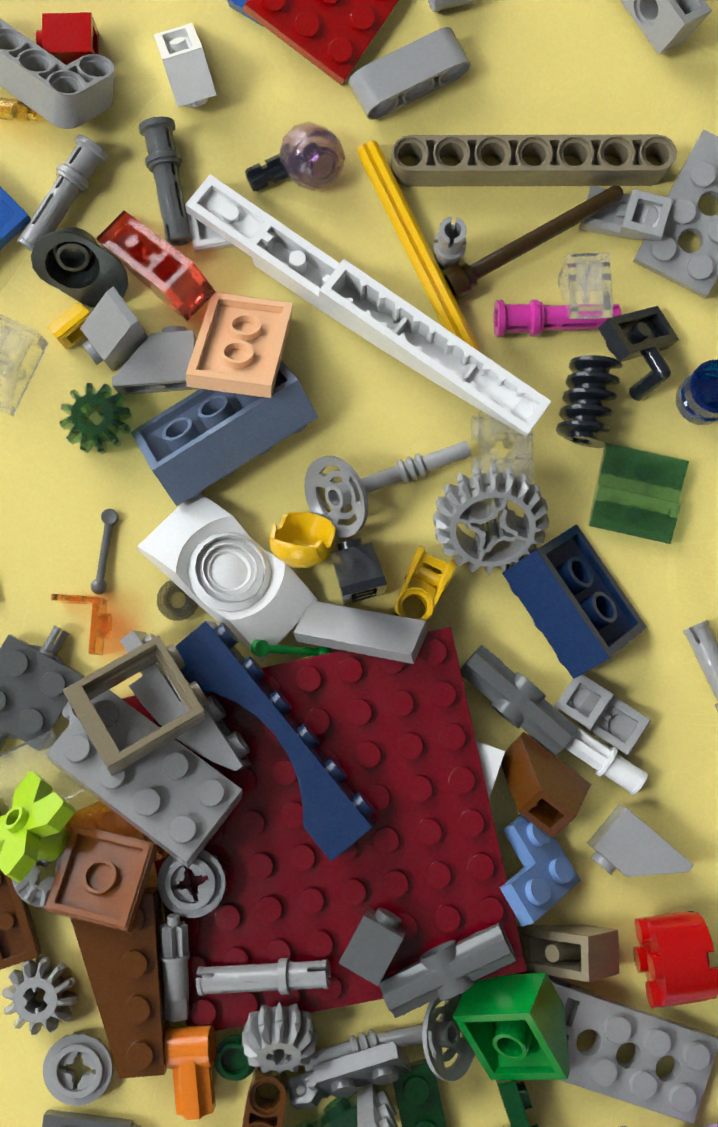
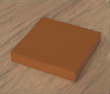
[44,824,158,933]

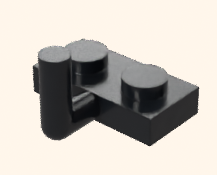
[598,306,679,401]

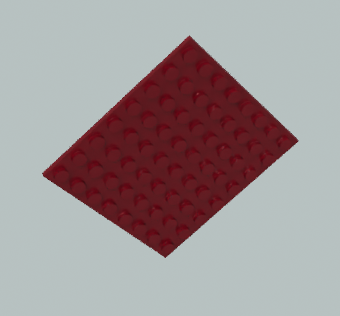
[122,627,527,1031]

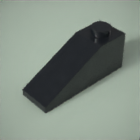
[331,538,387,605]

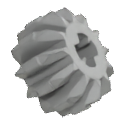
[2,956,79,1035]
[242,1001,317,1075]

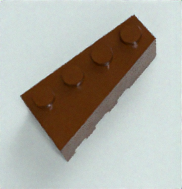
[70,887,170,1079]

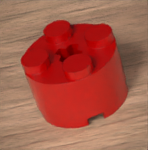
[633,911,718,1008]

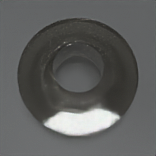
[157,580,198,621]

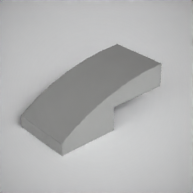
[579,185,673,240]
[555,674,651,757]

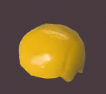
[269,512,336,568]

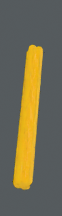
[358,140,480,351]

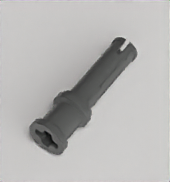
[139,116,192,246]

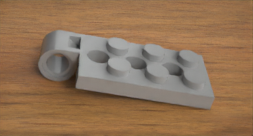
[632,129,718,299]
[548,975,718,1124]

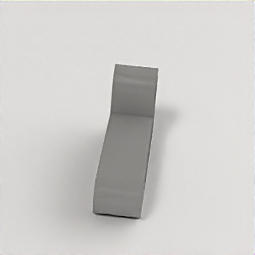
[0,18,115,129]

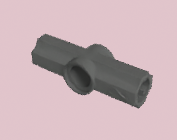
[460,645,579,756]
[379,923,516,1018]

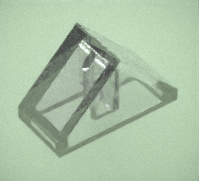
[558,253,613,319]

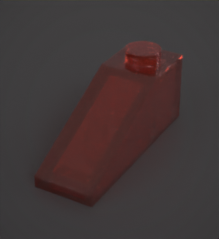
[96,210,216,321]

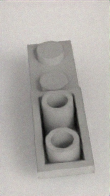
[120,630,252,771]

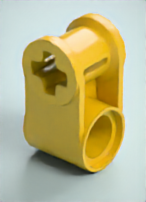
[394,545,457,622]

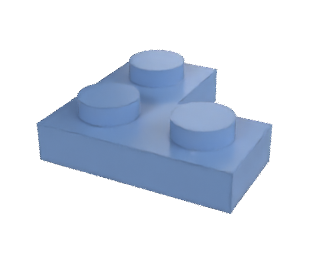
[500,814,581,927]

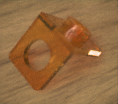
[51,594,112,655]

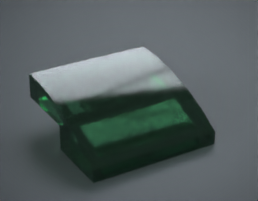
[588,442,689,544]

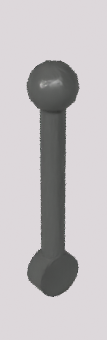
[91,509,119,595]

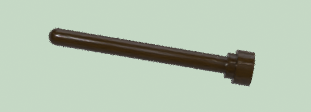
[442,185,624,300]

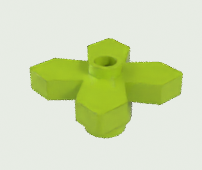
[0,771,76,883]

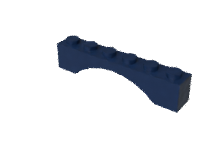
[175,621,377,862]

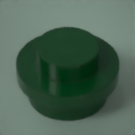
[214,1035,255,1081]

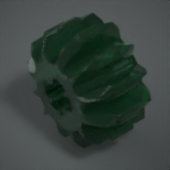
[60,383,132,454]

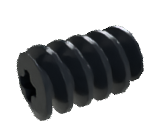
[556,355,623,448]

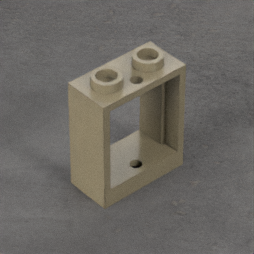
[63,635,208,776]

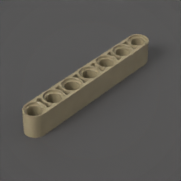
[391,134,677,187]

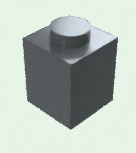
[339,907,407,986]

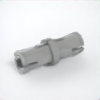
[433,217,467,270]

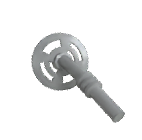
[304,441,472,538]
[305,993,475,1081]

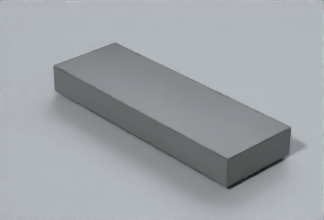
[293,601,428,664]

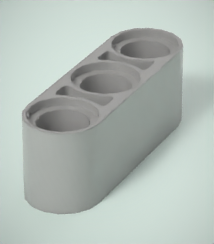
[349,27,471,120]

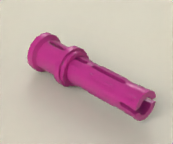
[493,299,621,337]

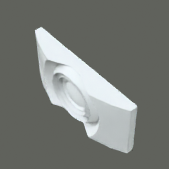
[137,494,318,662]

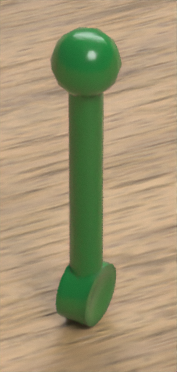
[250,640,332,657]

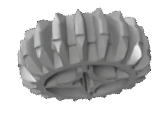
[433,463,549,576]

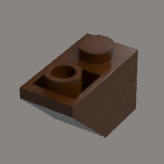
[501,732,592,839]

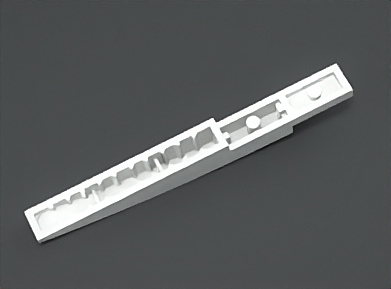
[185,174,552,437]

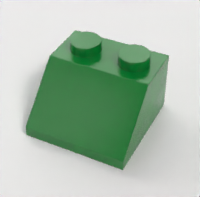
[453,972,570,1080]

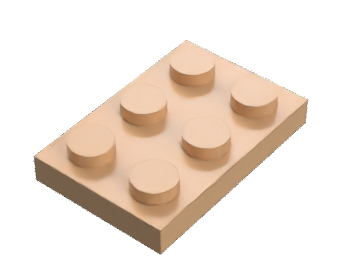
[186,292,293,398]

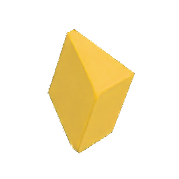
[48,303,90,349]

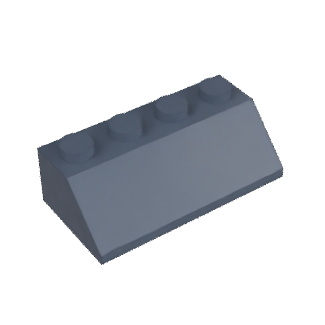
[131,360,318,506]

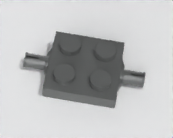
[0,625,85,751]

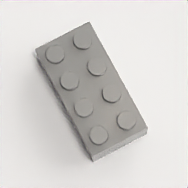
[45,690,242,868]

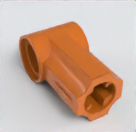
[164,1025,216,1120]

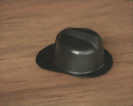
[31,227,128,307]

